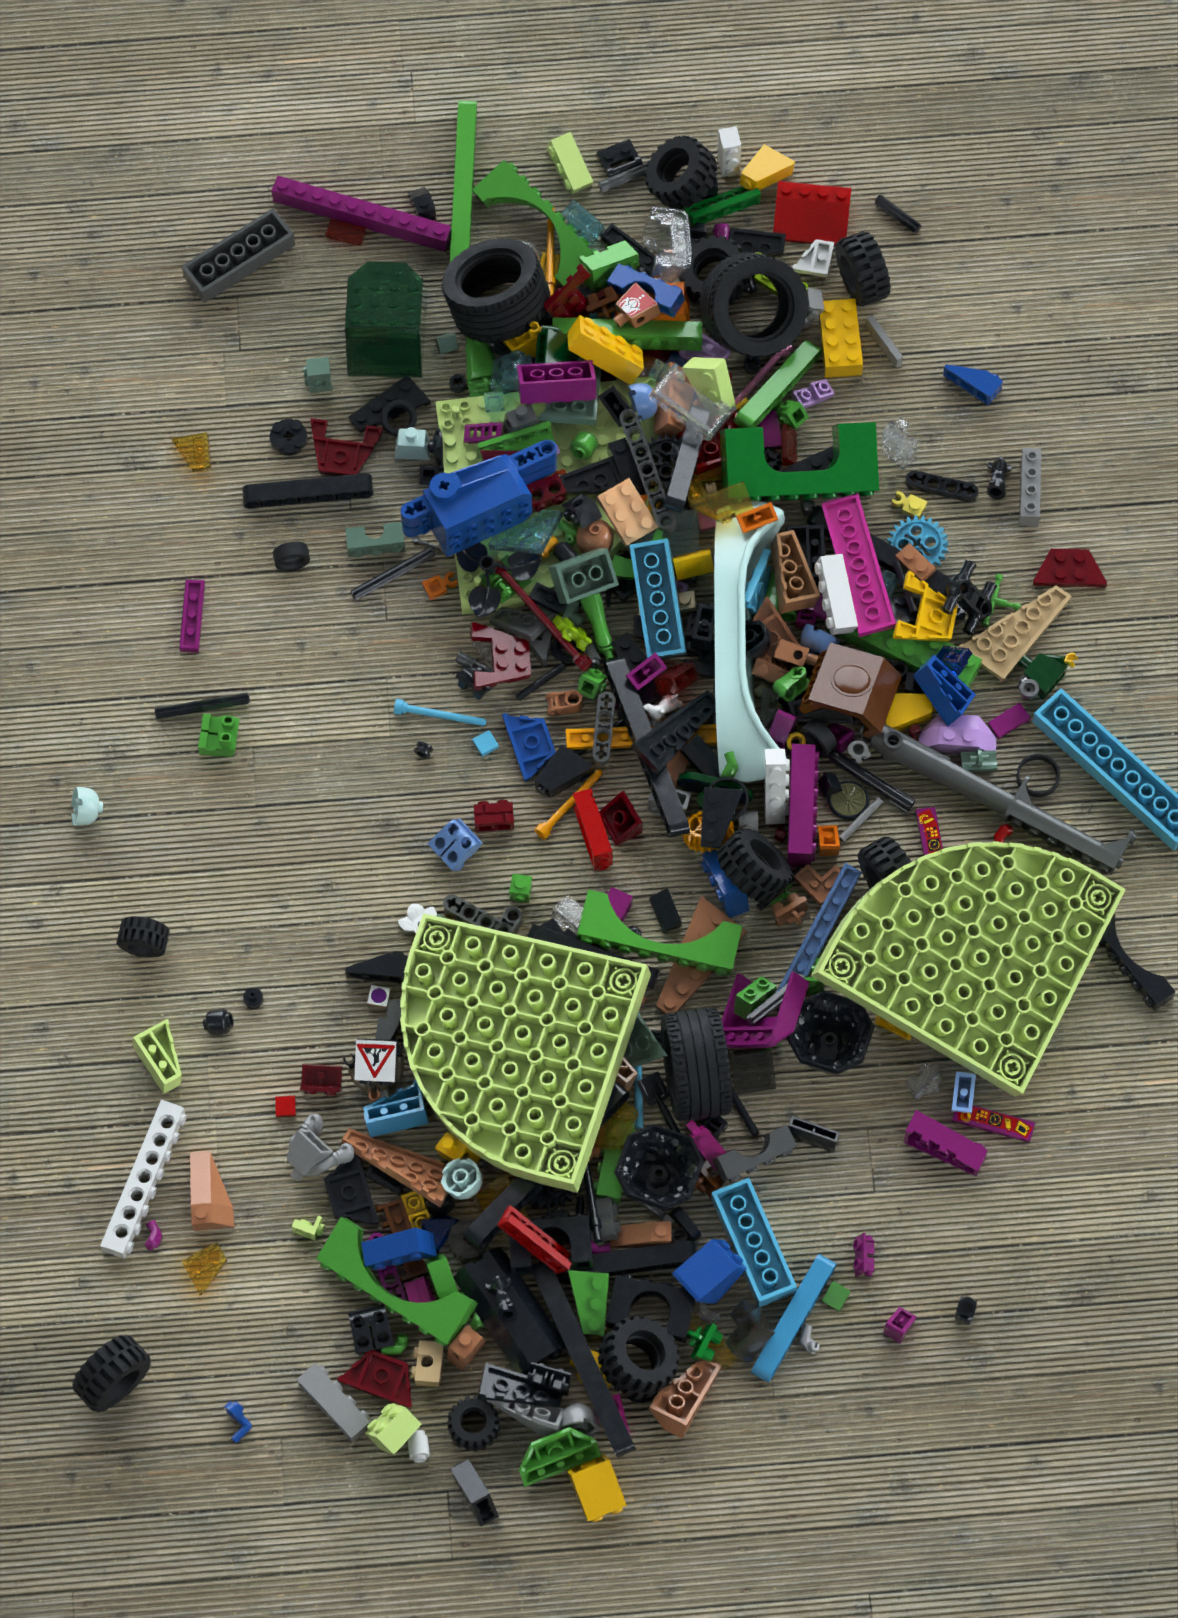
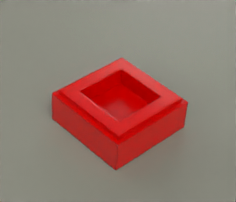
[275,1095,296,1118]

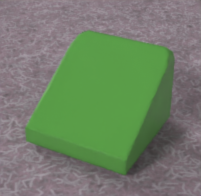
[822,1281,850,1312]

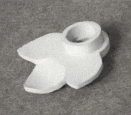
[398,904,437,934]

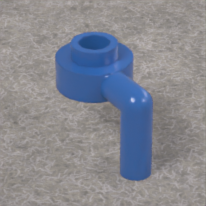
[224,1401,252,1443]

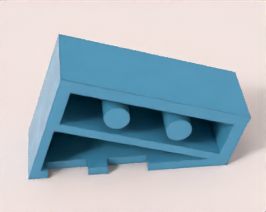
[363,1080,429,1137]

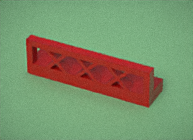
[497,1205,572,1274]

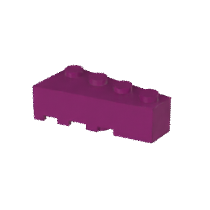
[903,1110,988,1177]

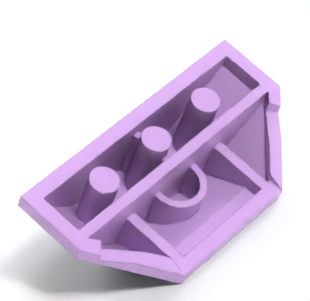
[918,714,997,755]

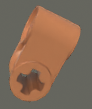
[545,690,583,716]

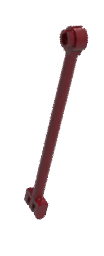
[494,560,592,672]

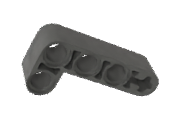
[443,895,522,934]

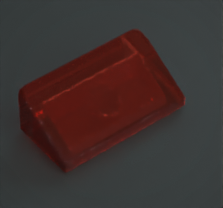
[782,424,797,466]

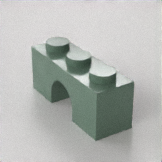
[345,522,405,558]

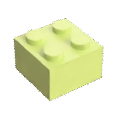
[365,1403,422,1455]

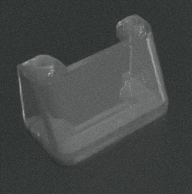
[642,206,692,283]

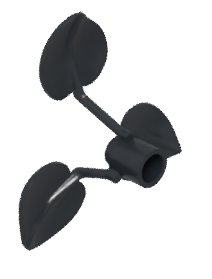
[456,542,542,618]

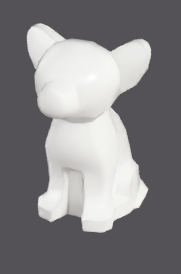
[643,692,683,728]

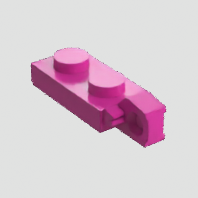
[686,1120,727,1171]

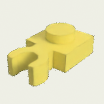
[891,491,927,520]

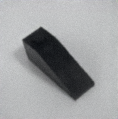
[607,438,646,495]
[345,952,408,984]

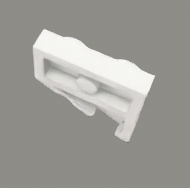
[792,239,834,278]

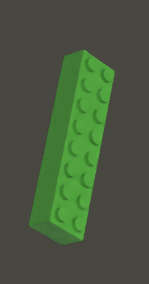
[826,628,982,688]

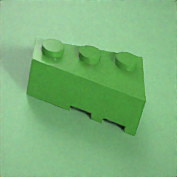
[579,241,640,293]

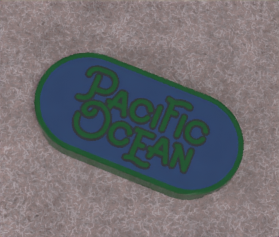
[677,772,754,803]

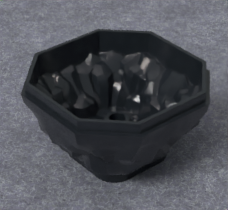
[786,991,875,1075]
[614,1124,704,1210]

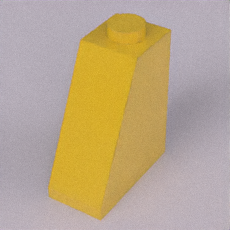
[739,145,795,191]
[885,693,936,732]

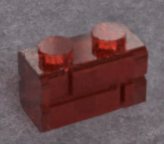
[654,662,699,696]

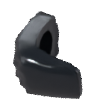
[955,1296,977,1325]

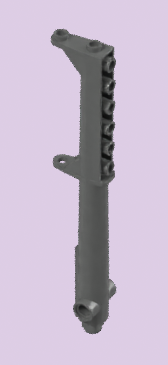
[858,724,1137,875]

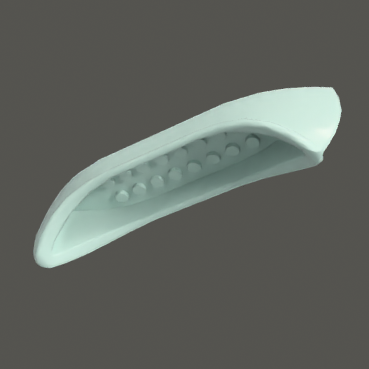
[714,501,787,783]

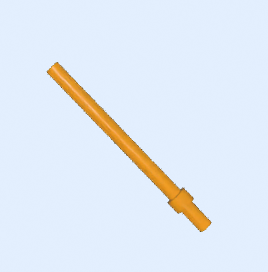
[545,208,556,295]

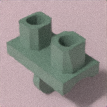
[960,749,998,772]

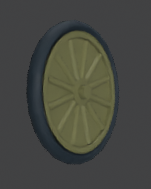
[828,781,869,819]

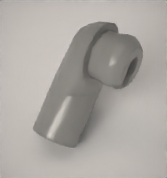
[800,1324,820,1354]

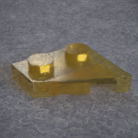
[172,432,212,472]
[181,1242,227,1296]

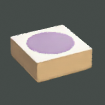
[367,985,391,1009]

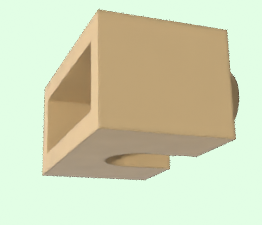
[411,1340,444,1388]

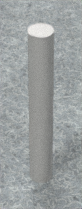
[839,797,883,842]

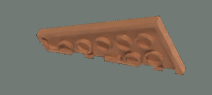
[656,896,747,1014]
[341,1128,448,1207]

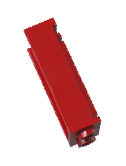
[573,788,613,870]

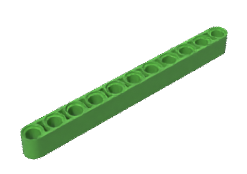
[450,100,477,263]

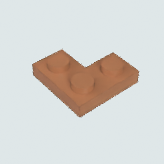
[793,864,841,906]

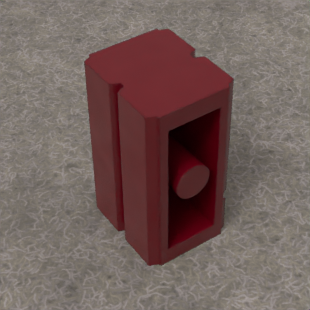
[474,800,514,832]

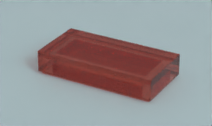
[325,219,366,246]

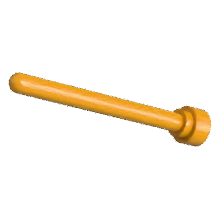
[534,769,603,840]

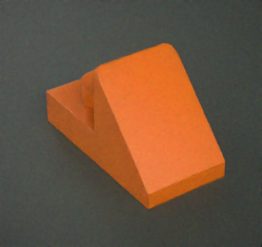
[818,825,840,856]

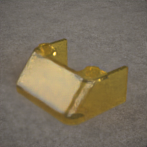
[686,465,754,524]

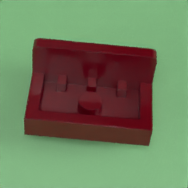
[300,1064,343,1095]

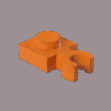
[422,572,458,601]

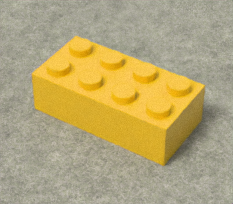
[818,299,863,378]
[567,315,644,385]

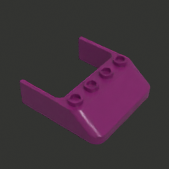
[722,972,809,1048]

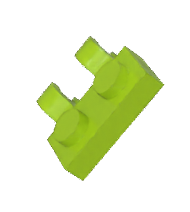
[553,614,592,651]

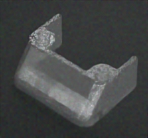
[649,363,736,441]

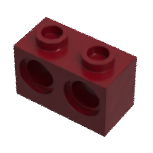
[526,473,567,513]

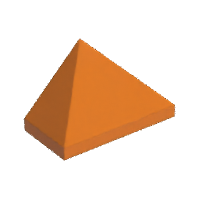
[736,502,779,534]

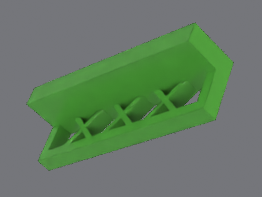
[477,421,556,462]

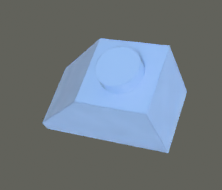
[952,1072,976,1113]

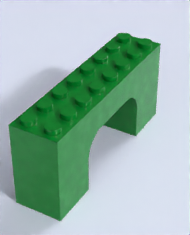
[720,422,880,503]

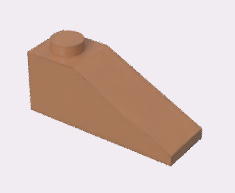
[610,1222,671,1248]

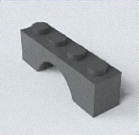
[712,1125,797,1182]

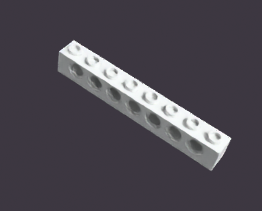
[100,1100,187,1259]

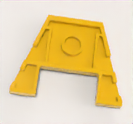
[893,571,958,642]

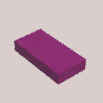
[987,703,1031,740]

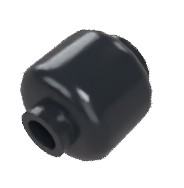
[203,1008,234,1036]

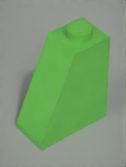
[423,1253,458,1300]

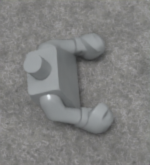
[287,1113,354,1181]

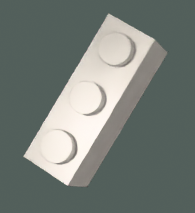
[717,126,741,177]

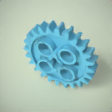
[887,515,949,566]

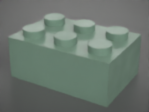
[548,548,619,604]

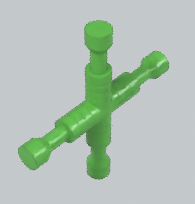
[981,574,1021,627]

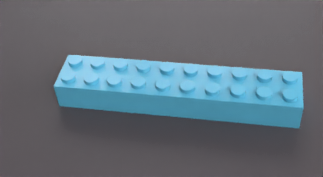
[1032,688,1178,851]

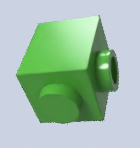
[509,874,532,903]

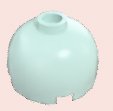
[71,787,103,826]
[441,1158,483,1200]

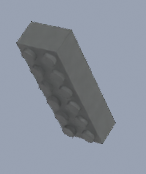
[181,208,295,303]

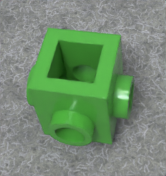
[776,400,809,429]
[577,668,607,700]

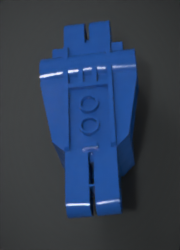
[400,440,557,557]

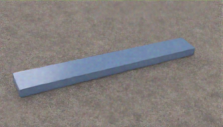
[776,863,862,992]

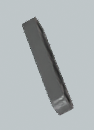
[592,692,615,765]

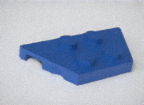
[502,713,556,782]

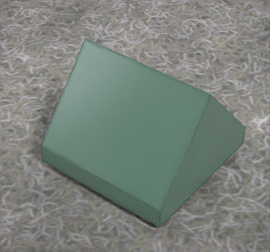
[436,332,458,354]

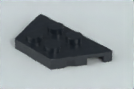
[324,1153,379,1225]

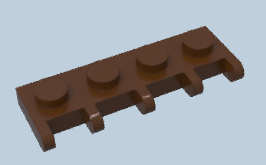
[375,1198,428,1283]

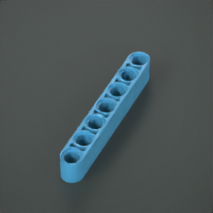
[751,1254,837,1383]

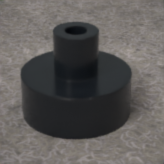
[243,988,263,1009]

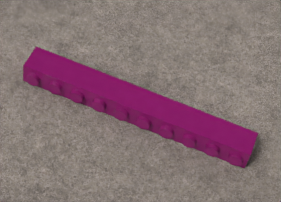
[271,175,452,252]

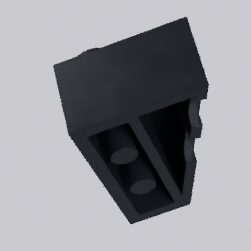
[788,699,857,724]

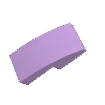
[791,379,835,409]

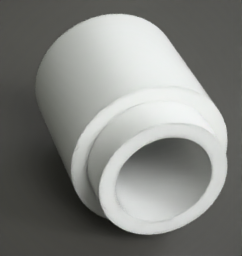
[407,1430,430,1463]

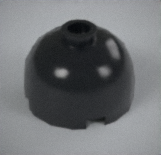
[745,619,771,659]

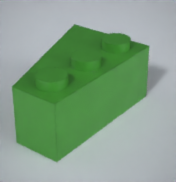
[568,1270,609,1336]

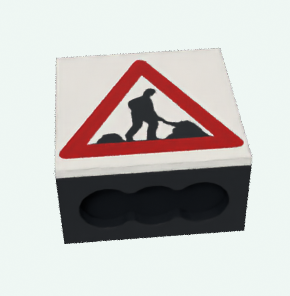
[354,1038,398,1085]

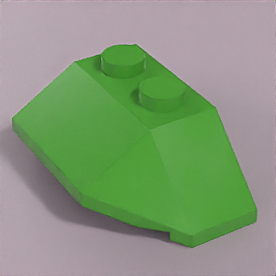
[519,1427,601,1487]

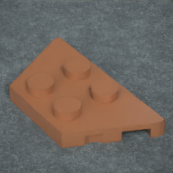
[752,596,801,662]

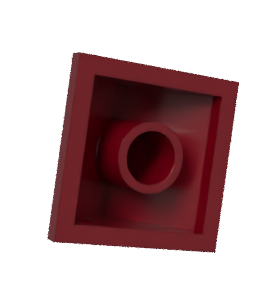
[599,791,643,845]

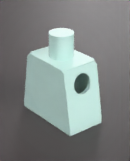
[394,427,431,460]

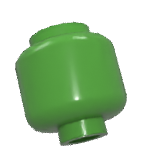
[570,432,598,460]

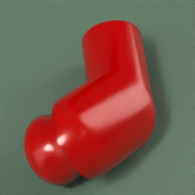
[994,824,1013,843]

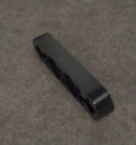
[905,470,978,502]

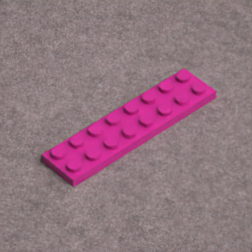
[821,493,896,637]

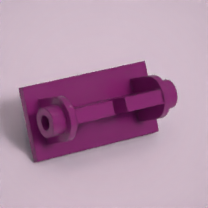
[853,1233,875,1277]

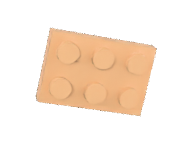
[596,478,659,547]

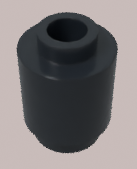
[553,542,579,562]

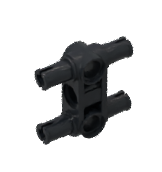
[941,560,997,635]

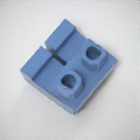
[428,819,483,871]

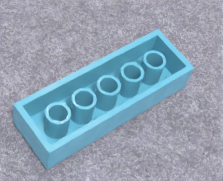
[629,538,687,659]
[711,1178,797,1308]

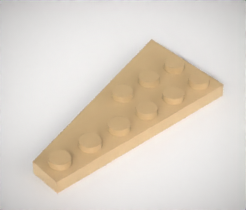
[957,585,1072,682]

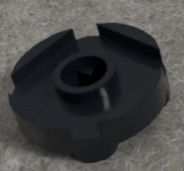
[270,419,308,456]

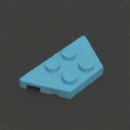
[745,549,771,615]

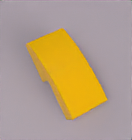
[400,1191,433,1231]

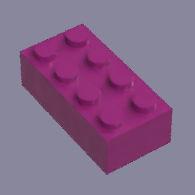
[517,360,596,405]

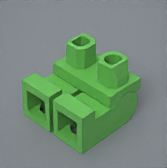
[198,713,240,757]

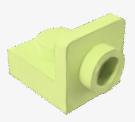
[292,1216,325,1241]

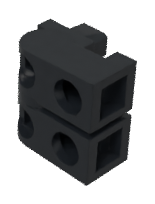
[348,1304,394,1354]

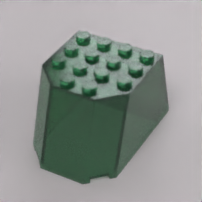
[345,261,427,378]

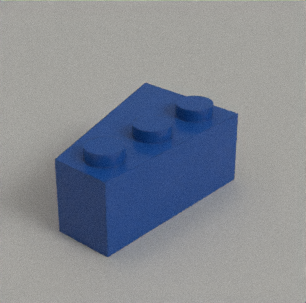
[913,655,976,726]

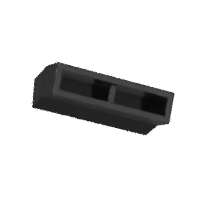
[679,734,722,778]
[788,1116,840,1153]

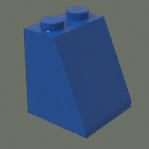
[672,1239,747,1304]

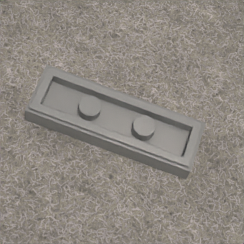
[866,315,903,369]

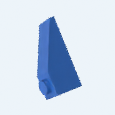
[943,364,1003,406]

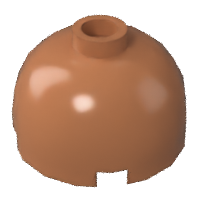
[576,519,614,554]

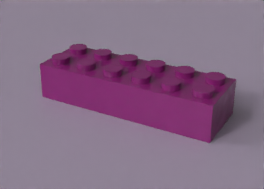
[787,744,819,868]

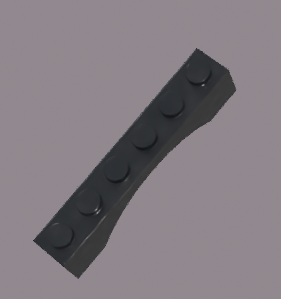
[1099,914,1176,1011]

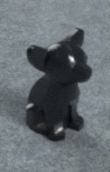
[987,457,1012,499]
[485,1276,518,1321]

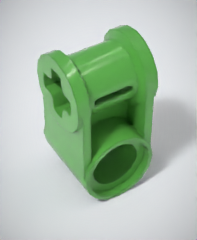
[773,666,810,702]

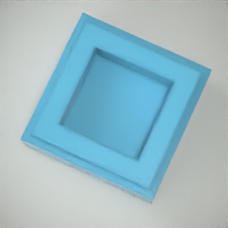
[472,730,499,757]

